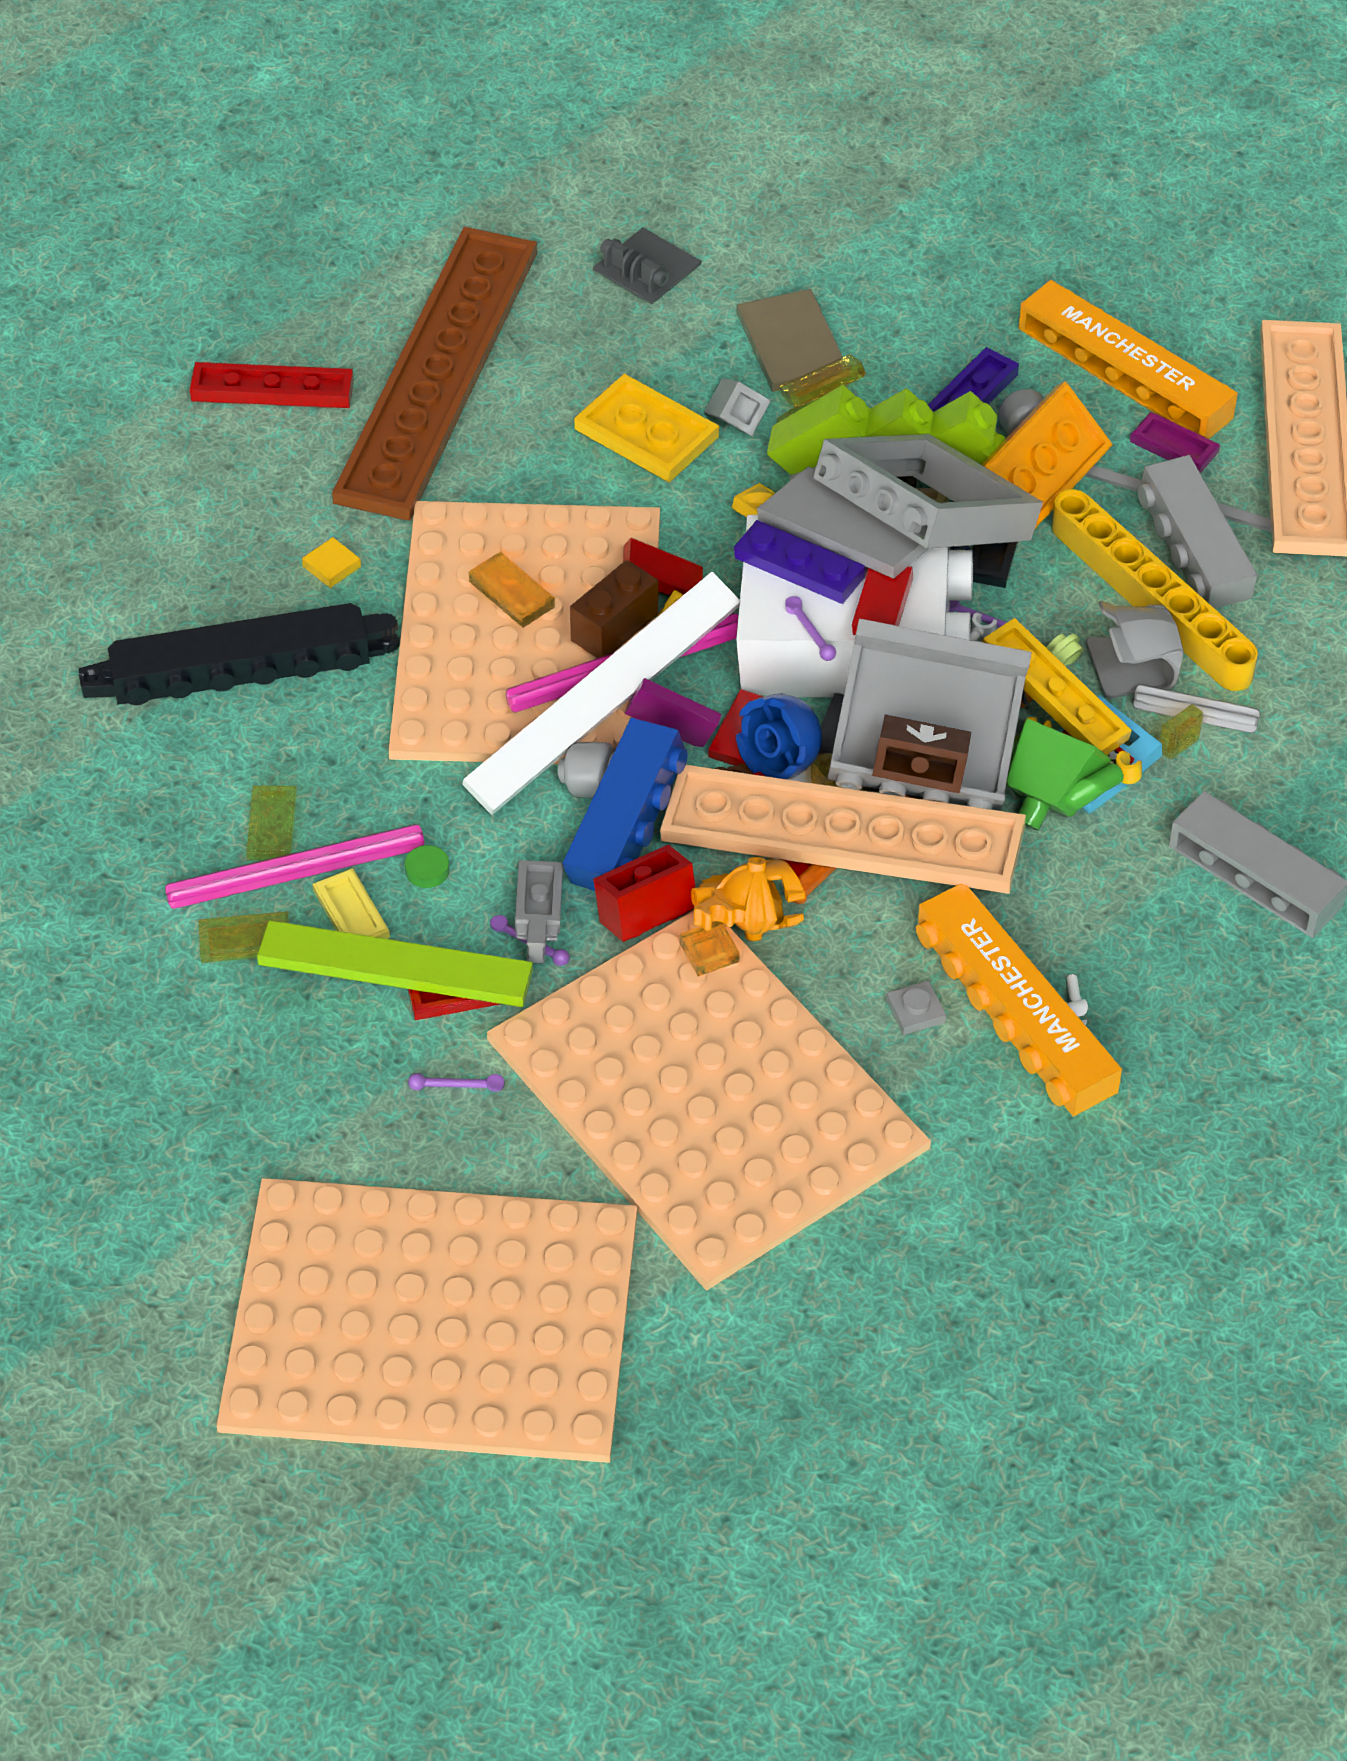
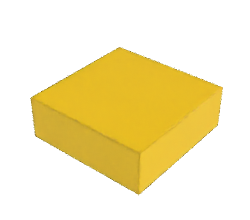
[302,537,361,588]

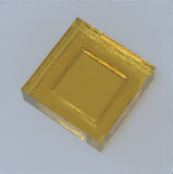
[1160,704,1203,759]
[680,921,740,977]

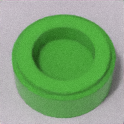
[405,845,449,888]

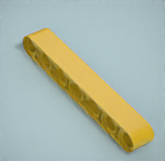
[1052,489,1258,691]

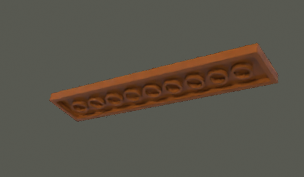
[332,227,537,521]

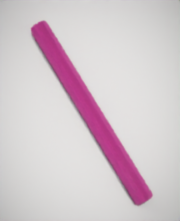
[506,613,739,713]
[165,824,424,909]

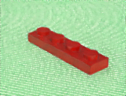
[190,362,354,408]

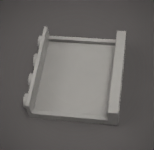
[828,619,1032,811]

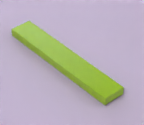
[257,920,533,1007]

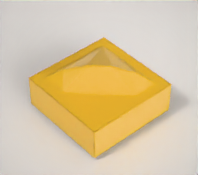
[732,483,775,518]

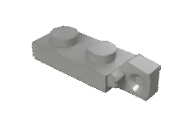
[515,860,563,963]

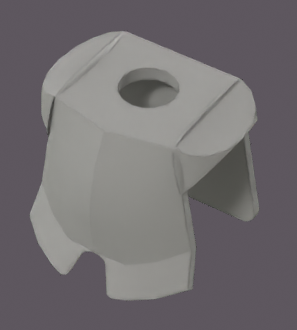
[1086,601,1184,699]

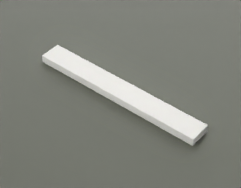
[462,572,740,815]

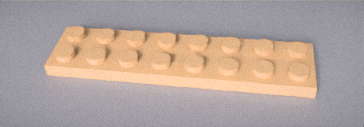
[1260,320,1347,556]
[660,765,1026,894]

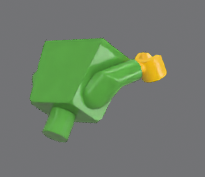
[1007,716,1142,831]

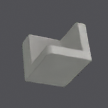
[704,378,771,436]

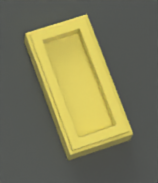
[312,868,390,939]

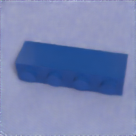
[562,718,688,891]

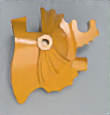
[691,857,805,941]

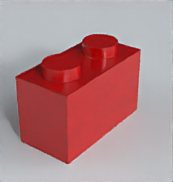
[593,844,696,942]

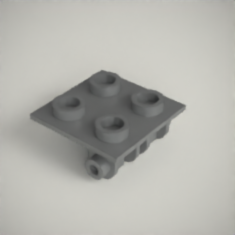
[593,227,702,305]

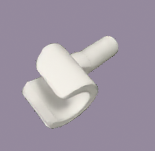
[971,613,997,641]
[1066,974,1088,1026]

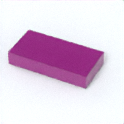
[1129,412,1220,473]
[625,678,722,747]

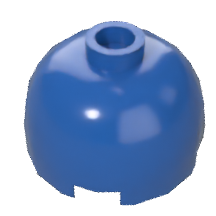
[736,693,822,780]

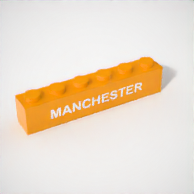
[1018,280,1238,439]
[916,884,1122,1117]

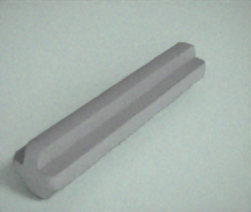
[1133,684,1260,733]

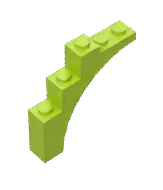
[767,385,1006,475]

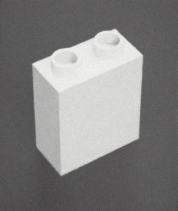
[736,515,973,697]

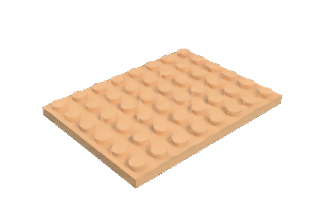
[389,501,660,764]
[487,910,931,1291]
[216,1178,637,1463]

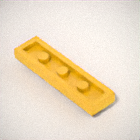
[983,618,1132,755]

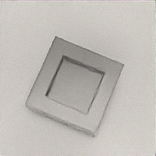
[886,980,946,1035]

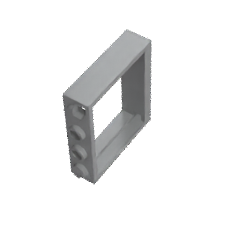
[813,434,1043,549]

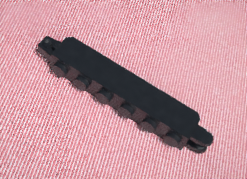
[79,603,399,705]

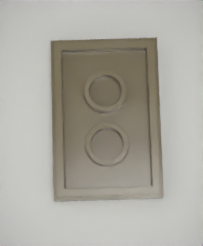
[737,289,848,392]

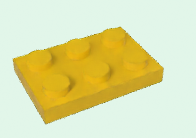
[574,373,719,483]

